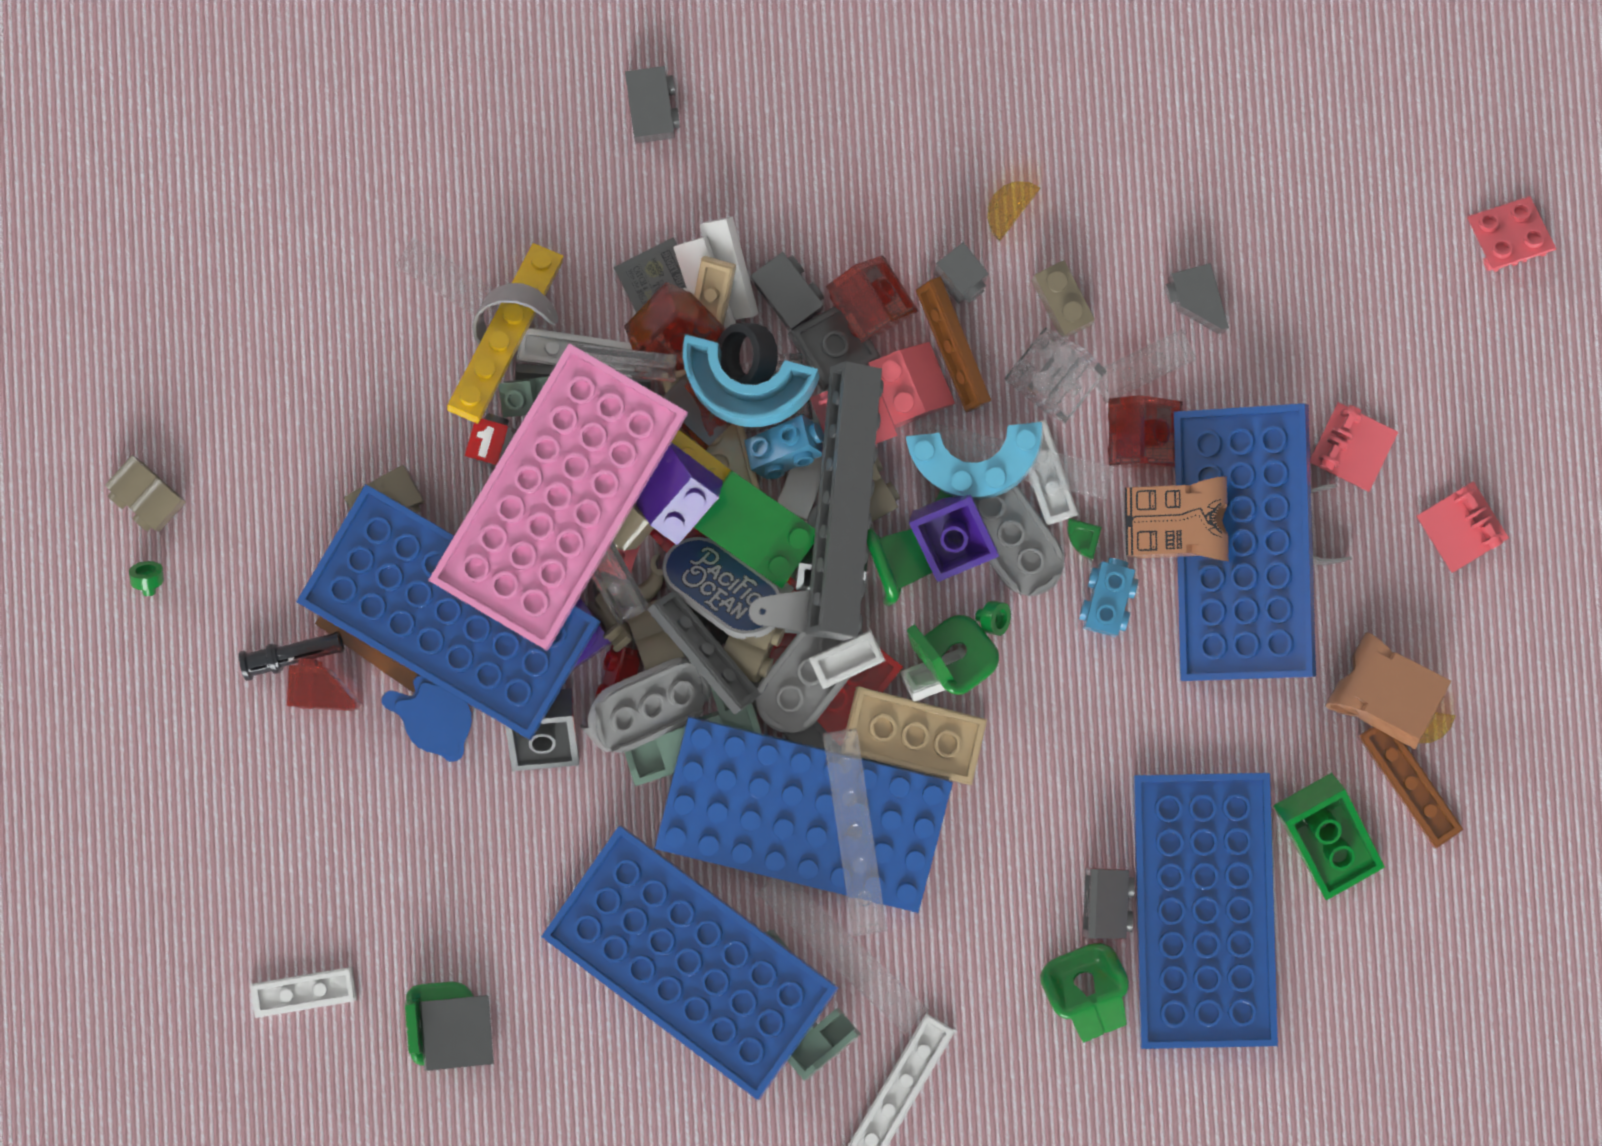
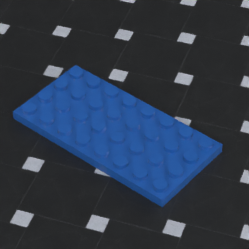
[1174,403,1316,681]
[296,484,601,740]
[654,716,953,913]
[1133,773,1278,1049]
[541,826,839,1100]

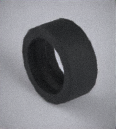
[717,323,778,385]

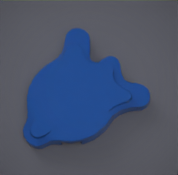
[381,675,472,762]

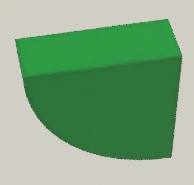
[1067,518,1102,560]

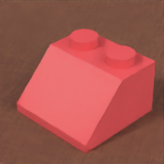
[868,342,955,428]

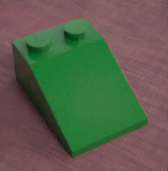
[694,470,815,589]
[1273,773,1385,901]

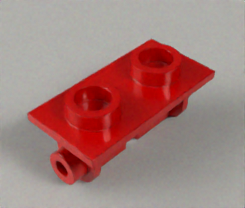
[595,645,641,699]

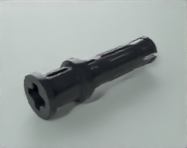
[238,631,344,681]

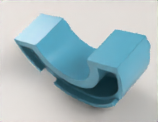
[683,335,820,427]
[906,422,1043,500]

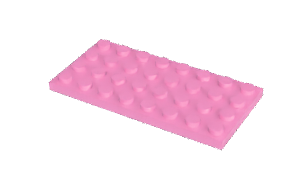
[429,343,688,651]

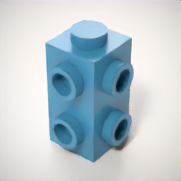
[744,415,824,480]
[1079,558,1139,637]

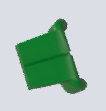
[866,527,933,606]
[906,615,999,695]
[1040,943,1129,1043]
[405,981,474,1066]

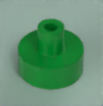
[129,561,165,597]
[975,600,1011,636]

